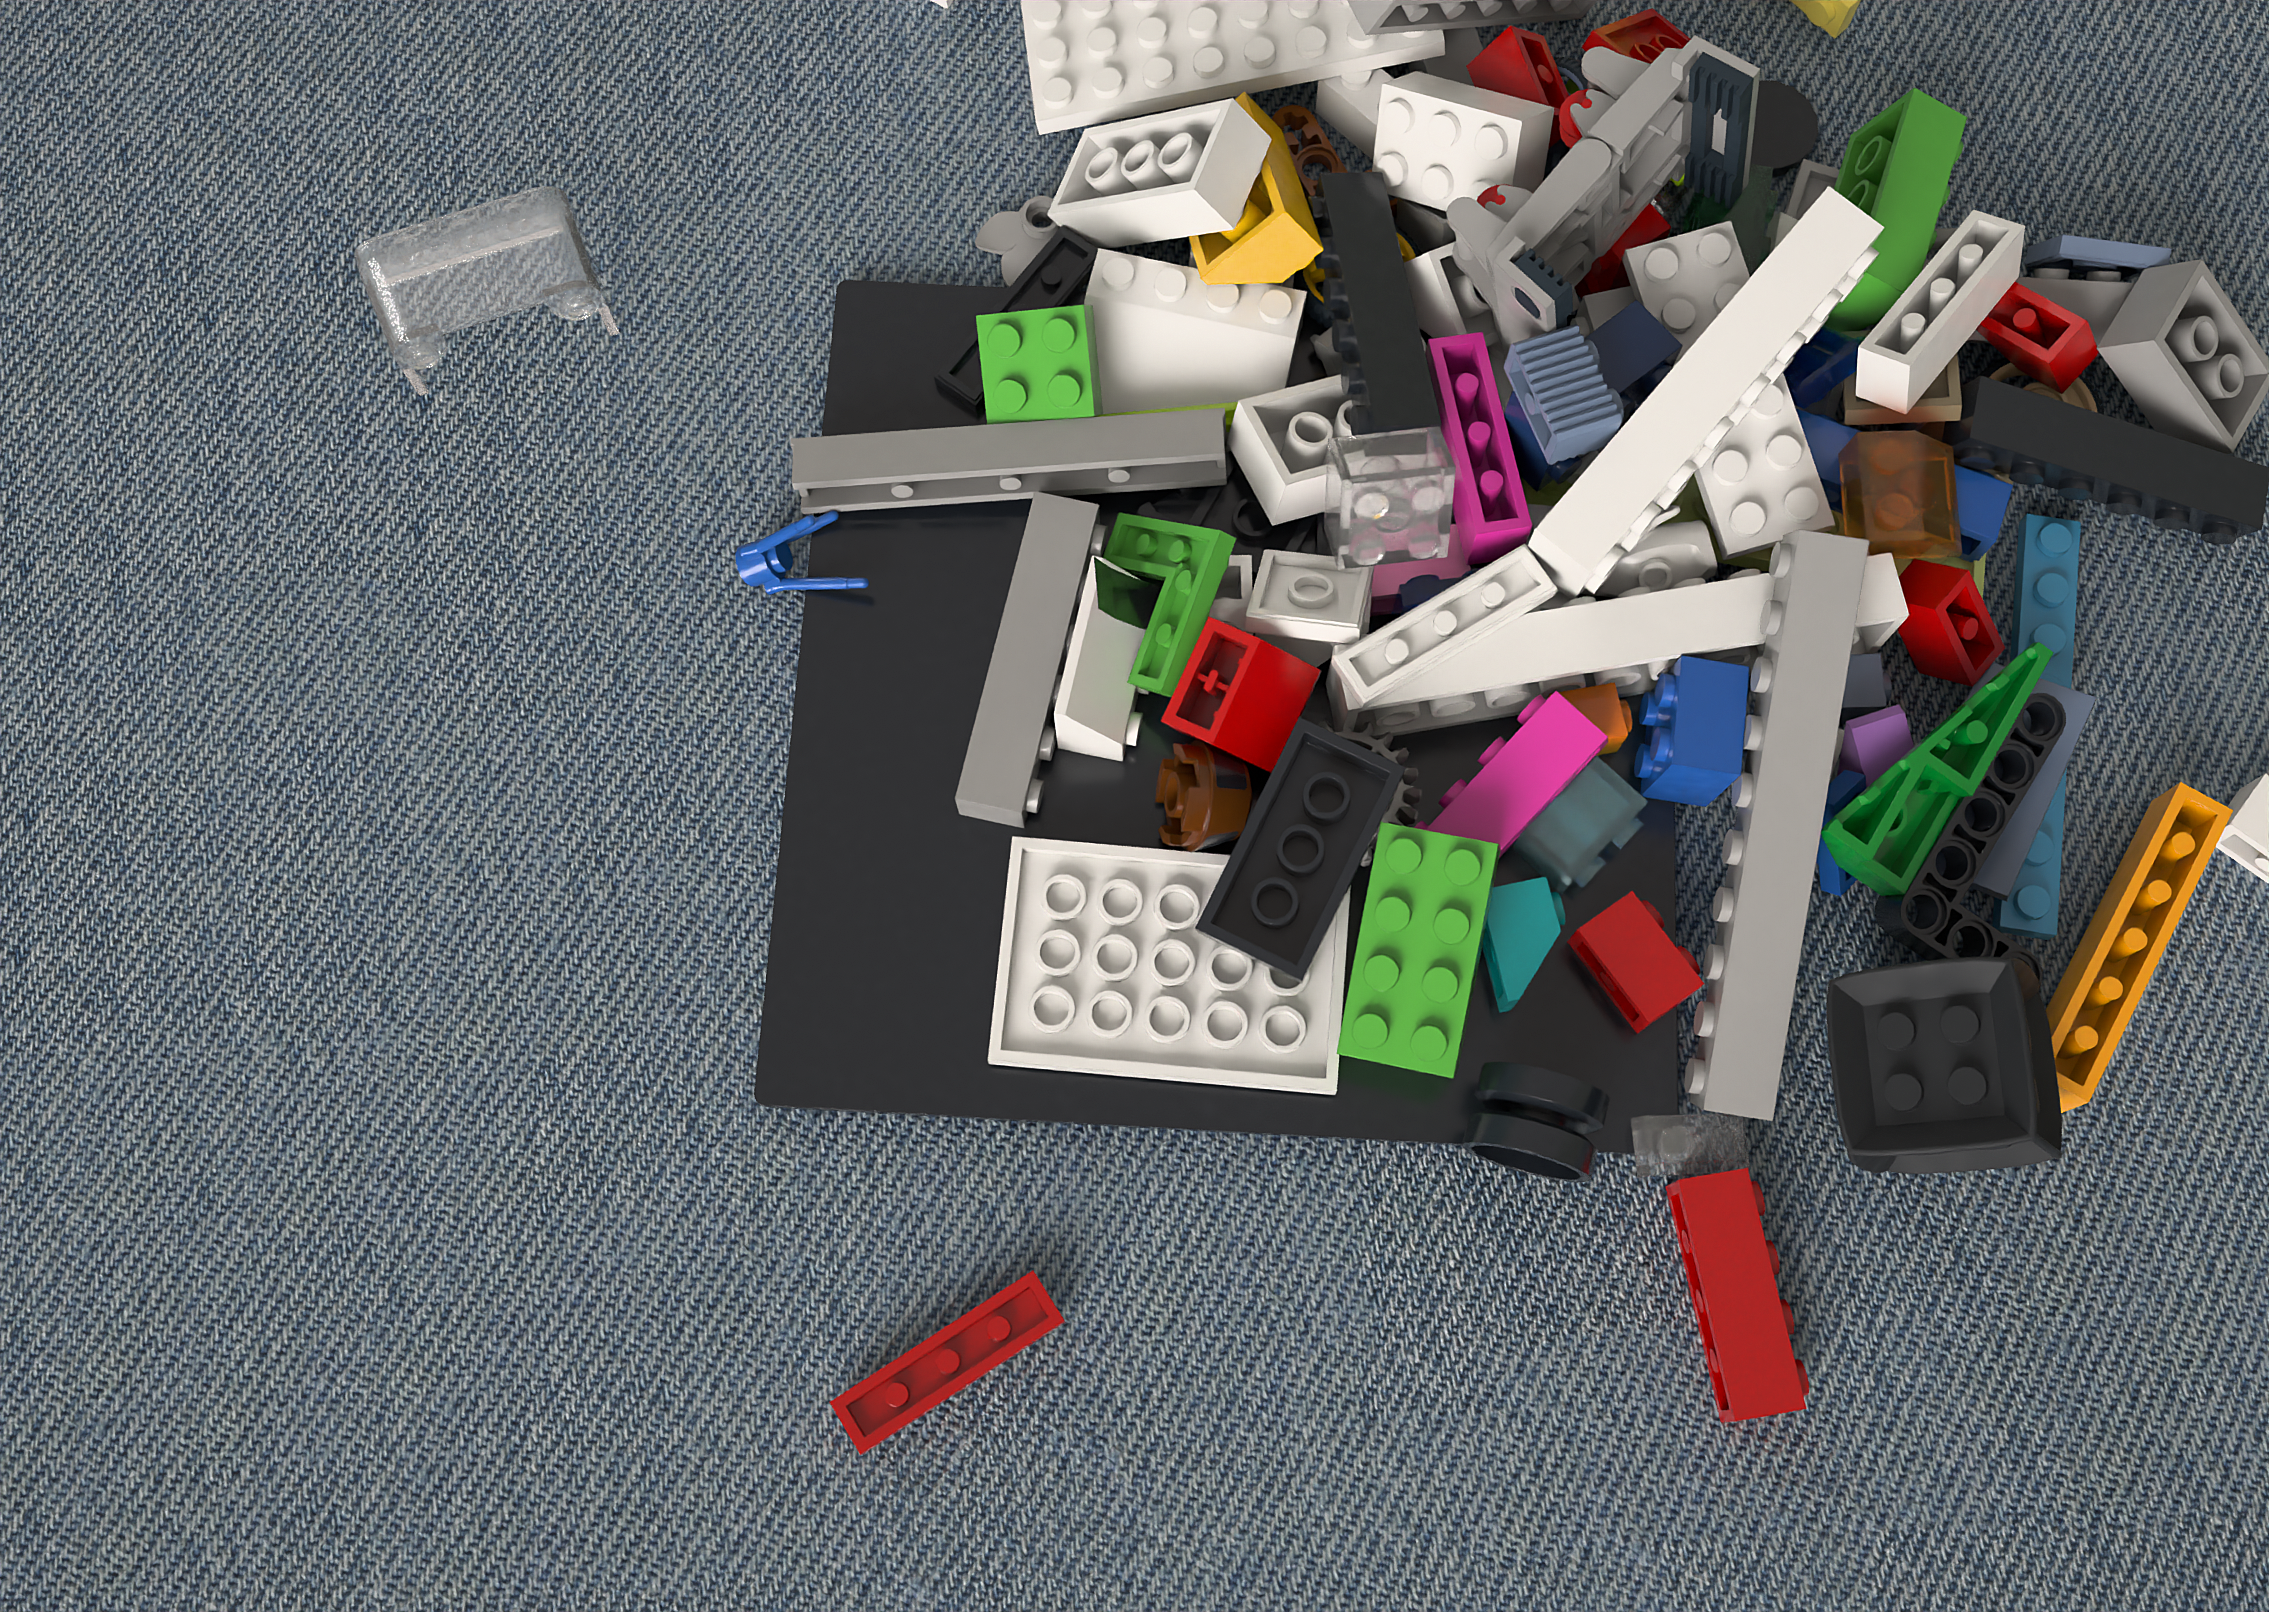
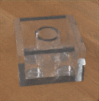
[1324,426,1456,570]

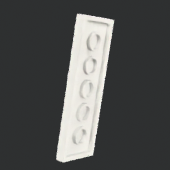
[1622,221,1835,561]

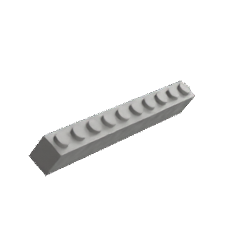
[1684,529,1869,1121]

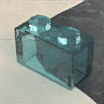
[1512,756,1648,894]

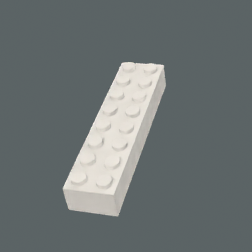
[1527,186,1884,600]

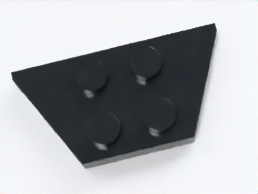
[1136,451,1327,582]

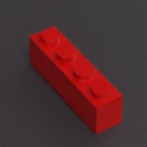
[1666,1168,1809,1423]

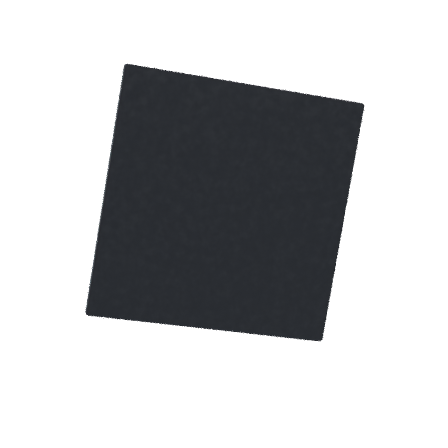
[754,280,1678,1157]

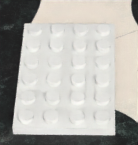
[988,836,1351,1095]

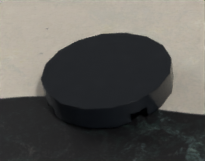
[1749,80,1818,178]

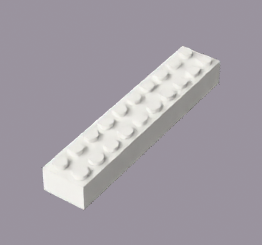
[1326,551,1909,739]

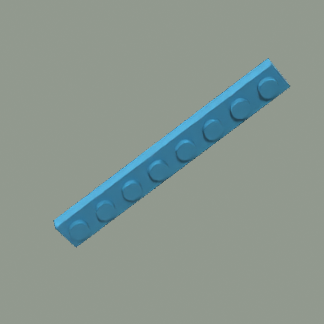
[1992,514,2081,940]

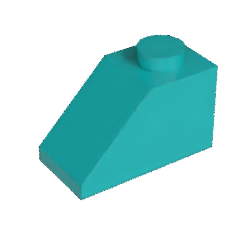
[1482,877,1565,1013]

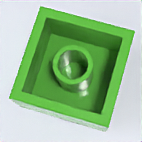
[976,305,1103,425]

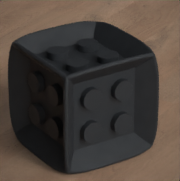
[1826,957,2062,1174]

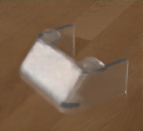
[354,186,620,396]

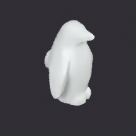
[1581,505,1717,599]

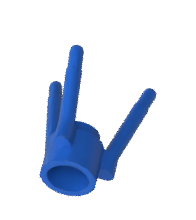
[736,510,869,595]

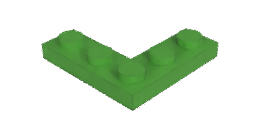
[1103,513,1237,697]

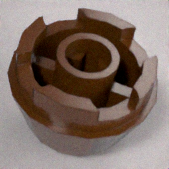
[1155,740,1253,852]

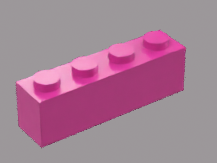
[1425,332,1532,565]
[1414,691,1608,858]

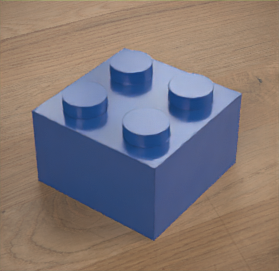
[1634,656,1749,807]

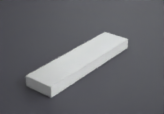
[1331,544,1557,710]

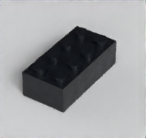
[1195,717,1406,984]

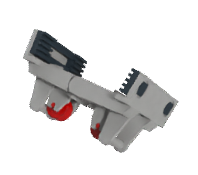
[1446,35,1760,360]

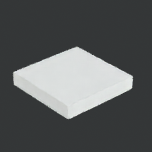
[1245,549,1375,644]

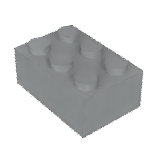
[2097,259,2269,454]

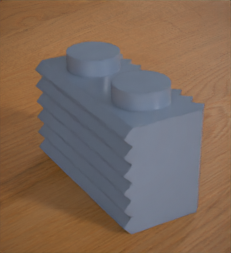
[1503,324,1624,465]

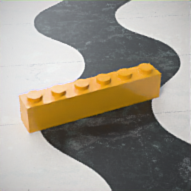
[2046,782,2233,1113]

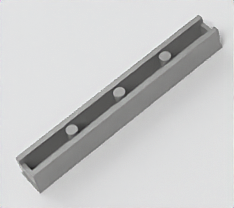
[791,408,1227,514]

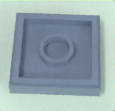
[2025,234,2172,280]

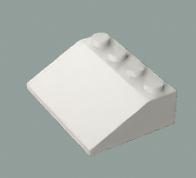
[1084,248,1307,453]

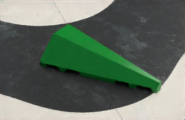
[1821,642,2054,896]

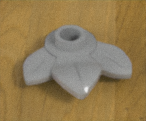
[975,196,1060,288]

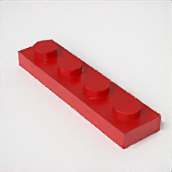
[830,1270,1065,1455]

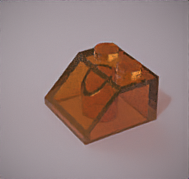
[1838,430,1962,559]

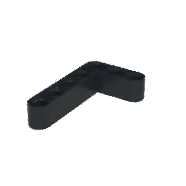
[1875,693,2066,988]

